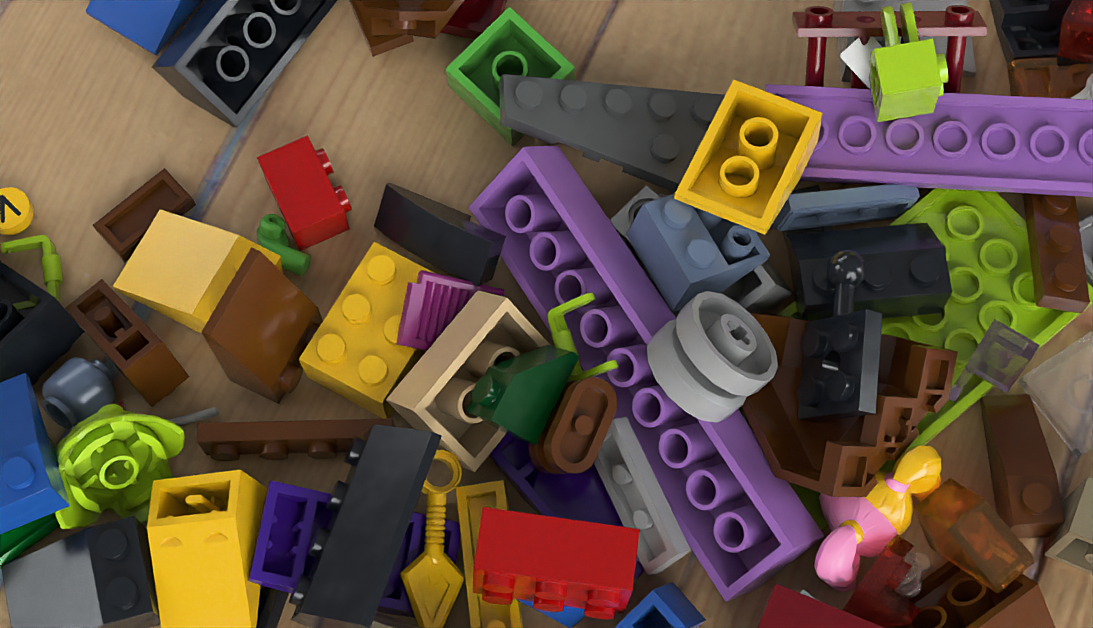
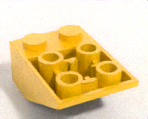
[147,469,267,628]

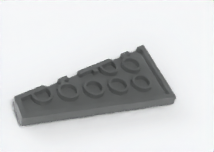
[499,74,774,229]

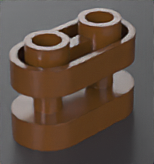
[529,377,617,474]

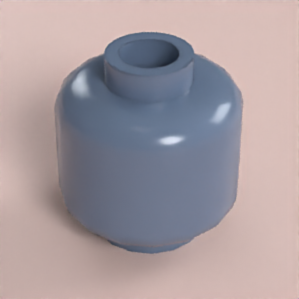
[42,357,115,429]

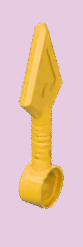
[400,450,465,628]

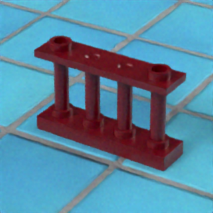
[792,5,987,93]

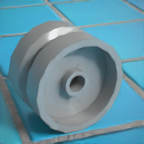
[647,291,778,423]

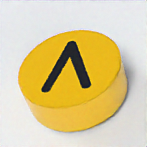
[0,187,34,235]

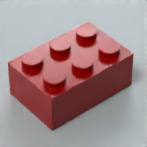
[473,507,640,619]

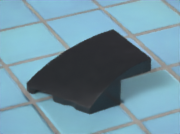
[989,0,1093,71]

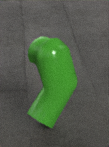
[257,214,311,276]

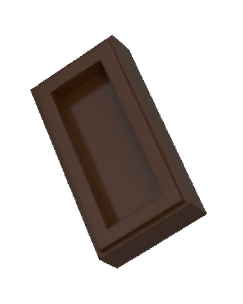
[93,168,196,262]

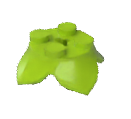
[55,404,185,529]

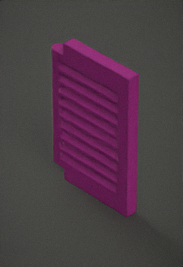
[396,270,504,351]

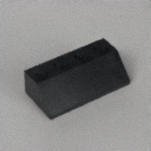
[152,0,337,127]
[289,424,442,628]

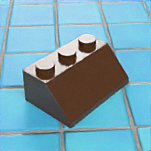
[867,542,1056,628]

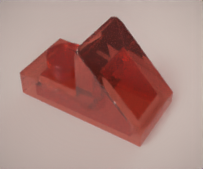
[843,534,920,627]

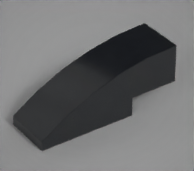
[374,183,506,286]

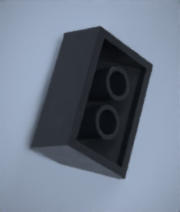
[786,223,952,321]

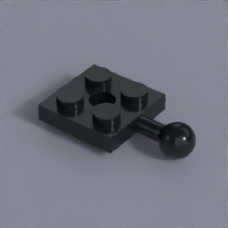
[797,250,882,422]

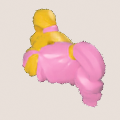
[814,445,942,592]

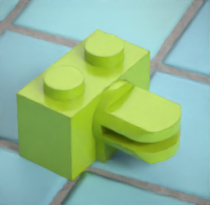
[869,2,948,122]

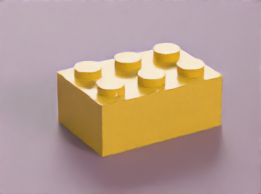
[299,242,434,419]

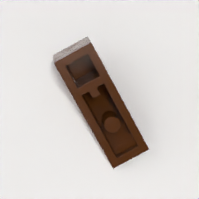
[65,279,190,407]
[980,394,1064,540]

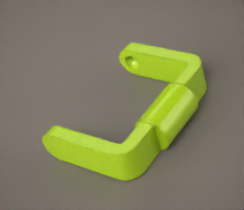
[0,235,63,310]
[547,292,618,381]

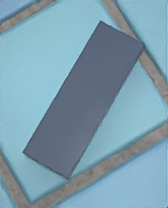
[773,184,920,231]

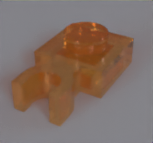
[1007,58,1088,98]

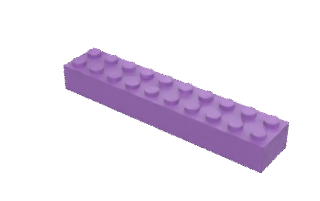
[469,146,825,602]

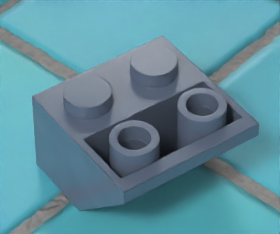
[626,193,770,312]

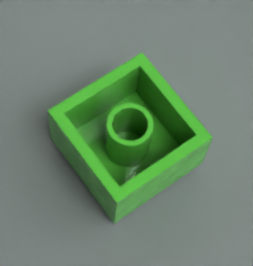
[445,6,575,146]

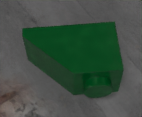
[467,345,580,445]

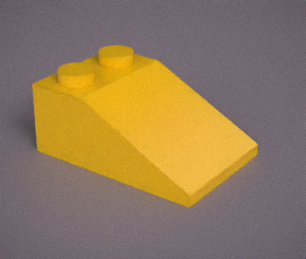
[674,79,823,235]
[112,209,283,335]

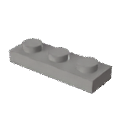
[594,417,691,576]

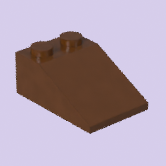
[201,247,323,404]

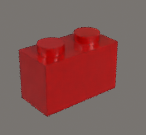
[257,135,352,251]

